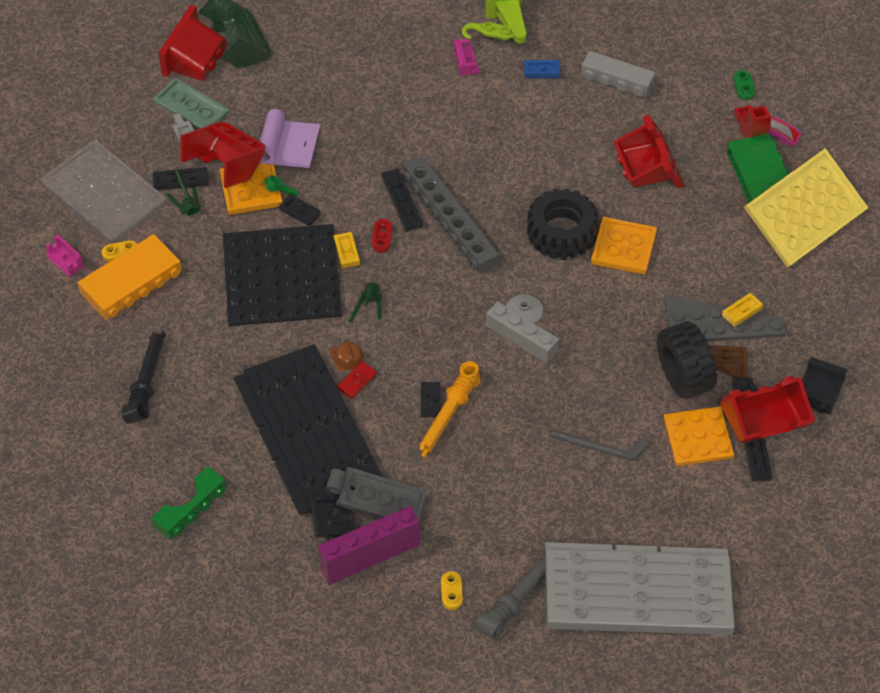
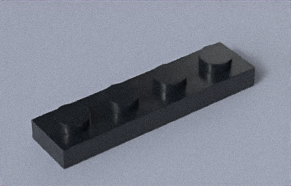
[381,168,423,232]

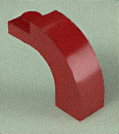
[734,105,771,138]

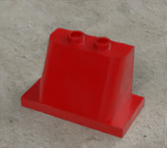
[158,5,227,81]
[613,114,685,188]

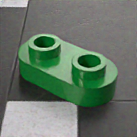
[733,70,755,100]

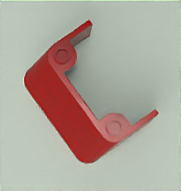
[180,122,265,188]

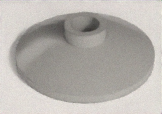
[506,294,543,323]

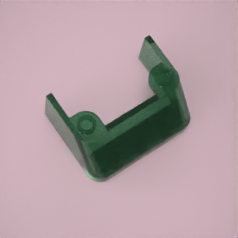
[198,0,274,69]

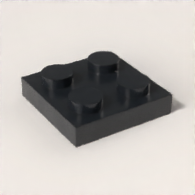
[310,496,355,538]

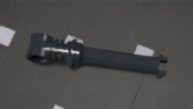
[121,330,166,424]

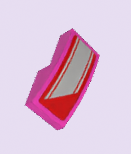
[768,116,801,147]

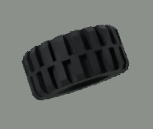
[527,188,598,260]
[657,321,717,399]

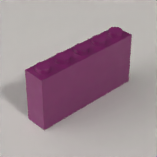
[318,506,420,585]

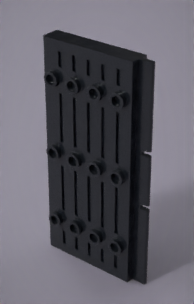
[233,344,383,515]

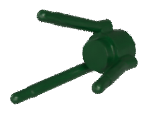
[166,170,201,216]
[348,282,382,323]

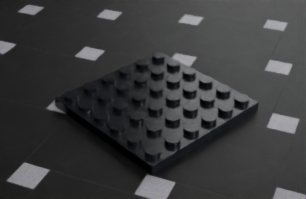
[223,224,342,326]

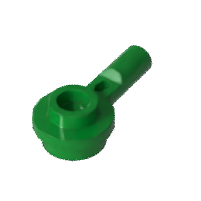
[264,175,298,197]

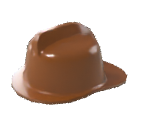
[330,341,365,372]

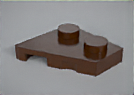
[710,346,747,378]

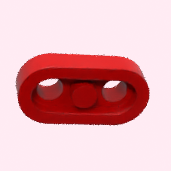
[372,219,392,253]

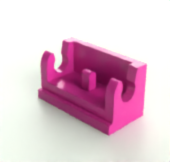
[454,39,480,76]
[46,235,84,277]

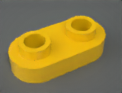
[102,240,137,262]
[441,571,463,610]

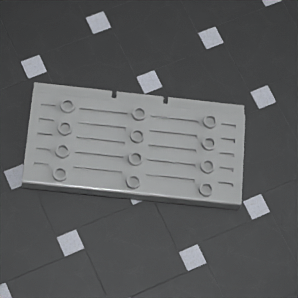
[545,542,734,635]

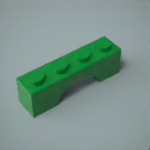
[151,466,226,540]

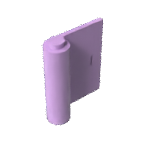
[260,109,320,168]

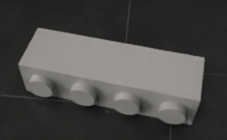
[581,51,655,97]
[486,301,559,363]

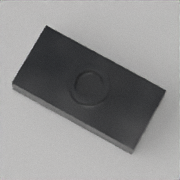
[280,194,320,226]
[421,382,441,418]

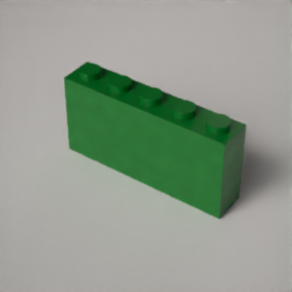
[726,133,789,203]

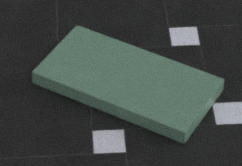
[153,77,230,129]

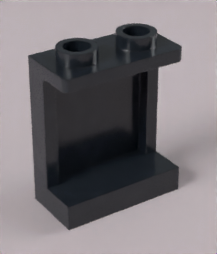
[802,357,848,415]

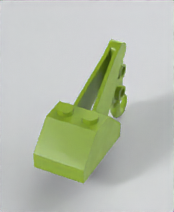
[462,0,527,44]

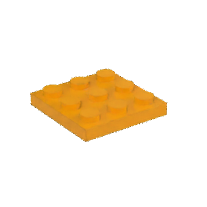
[219,162,282,215]
[591,217,657,275]
[663,406,734,466]

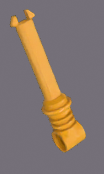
[420,361,481,457]

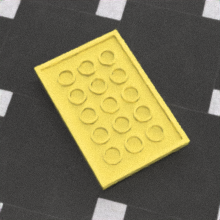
[744,148,868,267]

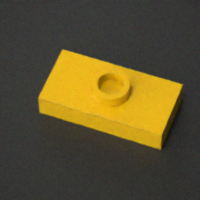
[333,232,360,269]
[722,293,763,327]

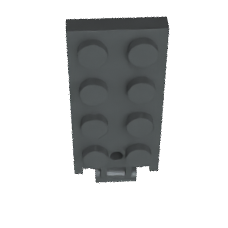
[326,467,427,520]

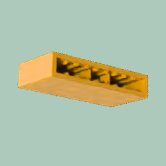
[77,234,182,320]

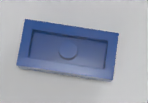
[524,60,560,78]

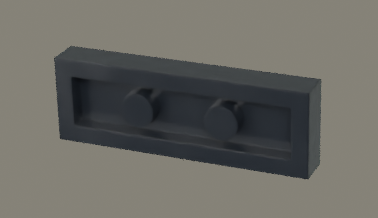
[153,167,209,191]

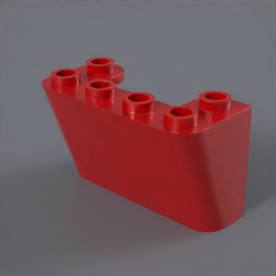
[720,376,816,443]

